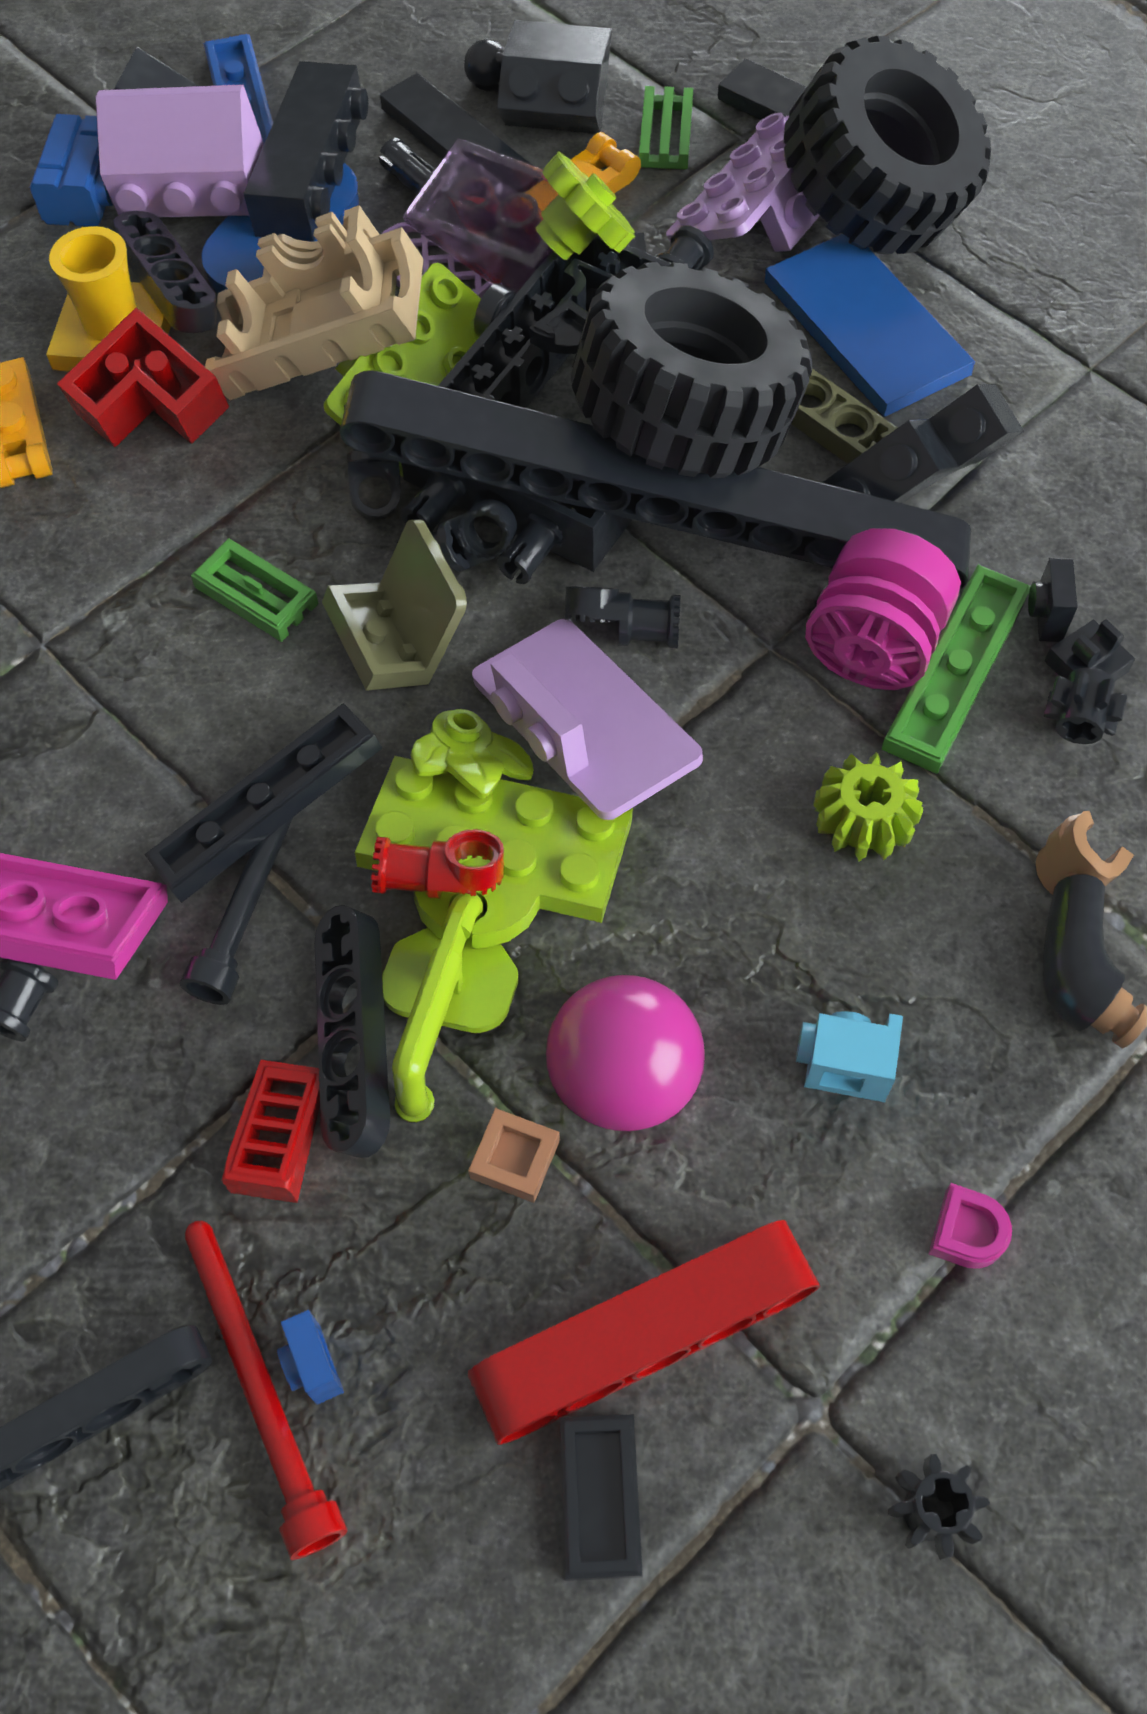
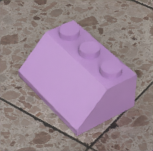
[96,85,264,217]

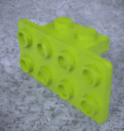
[324,263,481,476]

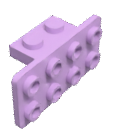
[666,113,820,252]
[472,619,703,820]

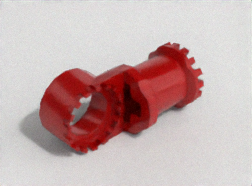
[371,829,504,899]

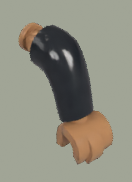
[1036,811,1147,1049]

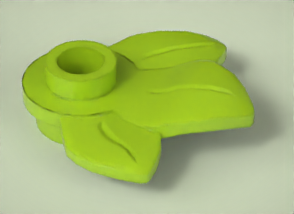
[411,709,533,799]

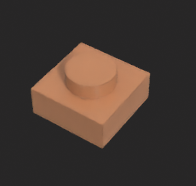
[468,1108,560,1203]

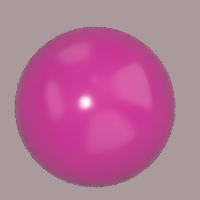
[546,975,705,1131]

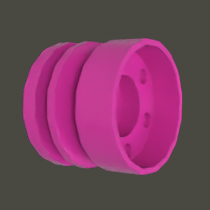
[805,528,961,690]

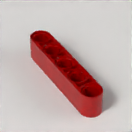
[467,1220,820,1445]

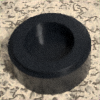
[474,284,517,337]

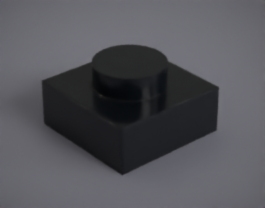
[1028,558,1078,642]

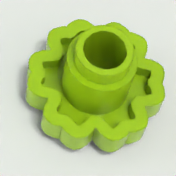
[535,151,635,260]

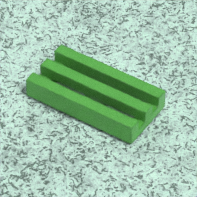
[639,86,693,169]
[191,538,319,642]

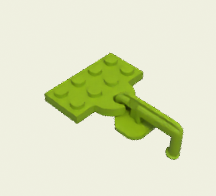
[355,756,633,1123]

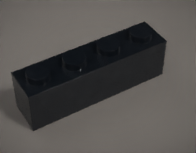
[243,61,368,242]

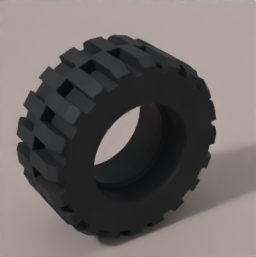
[784,36,991,254]
[571,262,812,478]

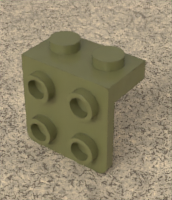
[322,520,467,691]

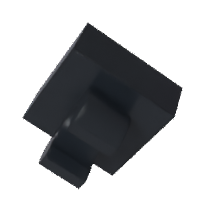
[1045,619,1135,682]

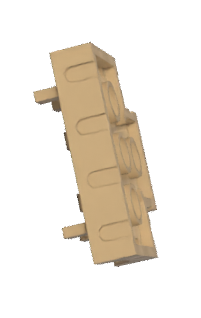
[205,205,423,401]

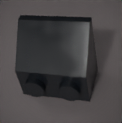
[497,20,612,134]

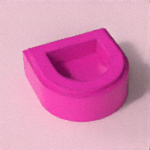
[929,1183,1012,1269]

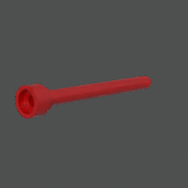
[185,1220,348,1560]

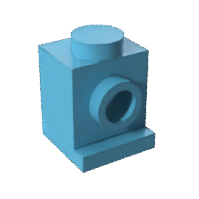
[796,1011,903,1102]

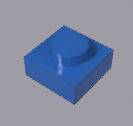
[277,1310,344,1405]

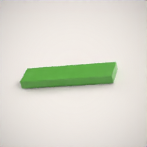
[881,565,1031,774]

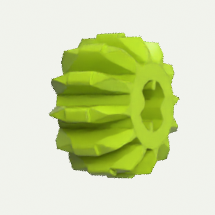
[813,752,923,862]

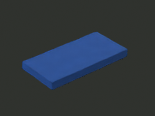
[764,234,975,417]

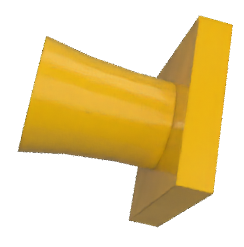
[46,226,171,371]

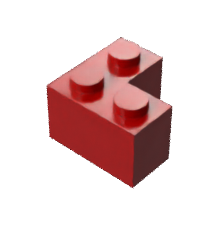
[57,307,229,448]

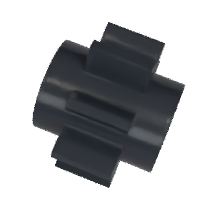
[1044,668,1128,744]
[888,1454,990,1560]

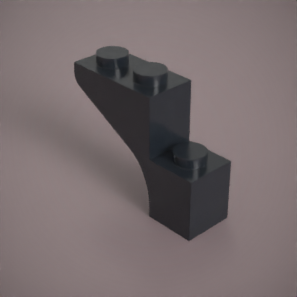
[822,384,1024,503]

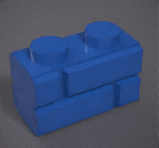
[30,114,114,227]

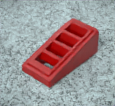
[221,1060,320,1203]

